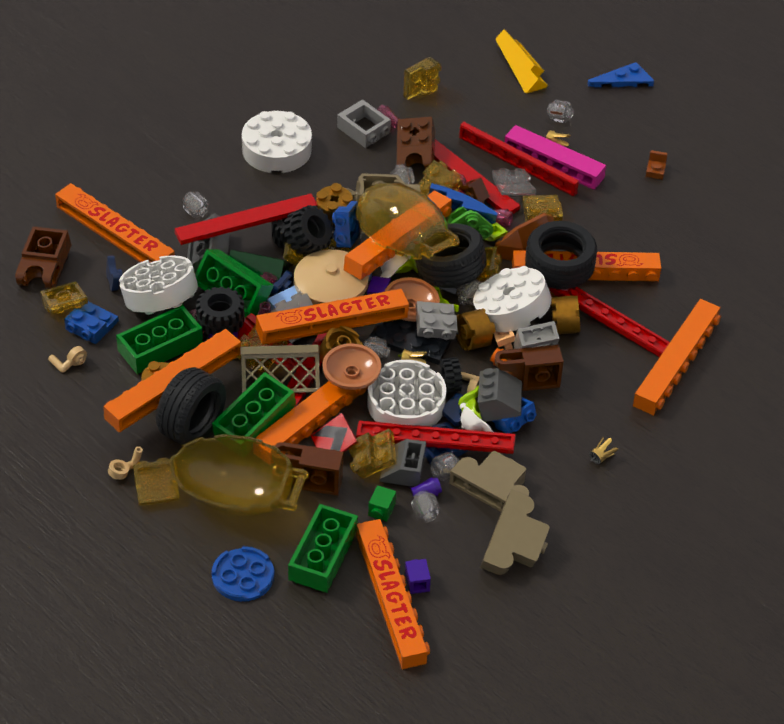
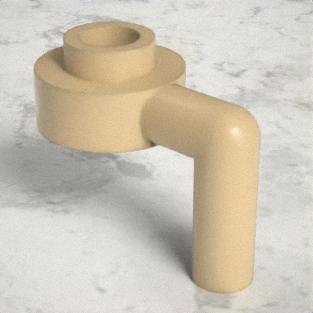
[48,346,87,373]
[461,372,479,393]
[108,447,143,480]

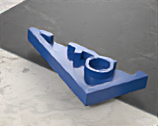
[587,62,654,87]

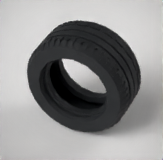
[525,221,597,289]
[414,223,487,288]
[156,367,226,447]

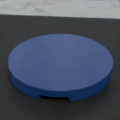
[212,546,275,601]

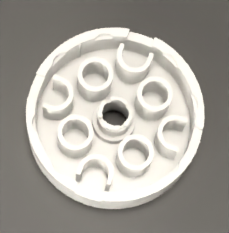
[242,111,312,173]
[119,256,198,315]
[473,266,552,332]
[367,360,446,427]

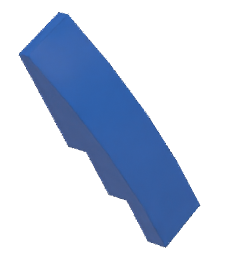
[429,183,497,224]

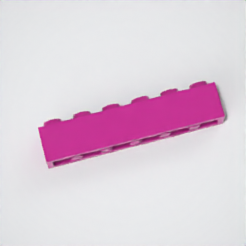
[505,125,606,190]

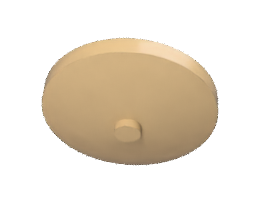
[294,249,369,305]

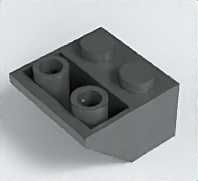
[380,439,426,487]

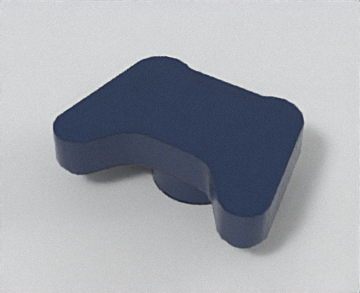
[106,255,122,291]
[269,270,294,298]
[442,393,478,426]

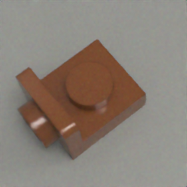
[646,150,668,180]

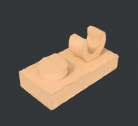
[493,331,515,350]

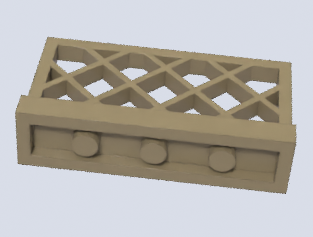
[240,345,320,393]

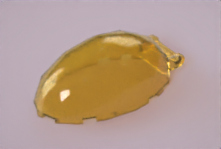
[356,183,459,259]
[170,434,309,516]

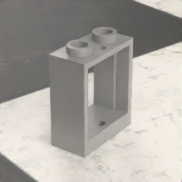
[337,99,391,148]
[513,321,559,349]

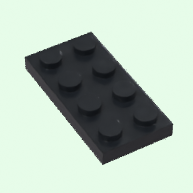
[368,319,452,365]

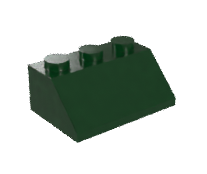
[229,250,291,284]

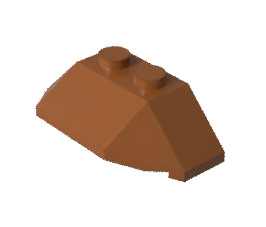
[494,213,554,260]

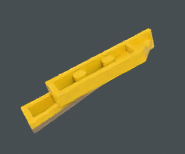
[496,29,548,93]

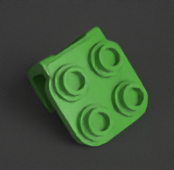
[446,206,494,240]

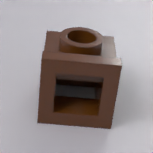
[459,178,490,204]

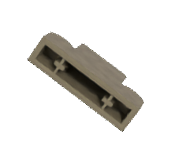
[449,451,529,512]
[480,489,550,575]

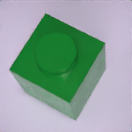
[368,485,396,521]

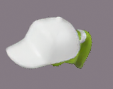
[380,253,418,278]
[458,386,494,432]

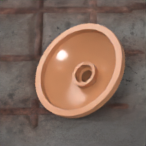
[385,277,440,322]
[323,343,381,390]

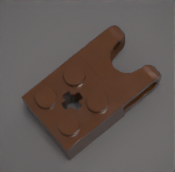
[397,116,435,175]
[15,227,72,289]
[495,344,564,391]
[272,442,344,496]

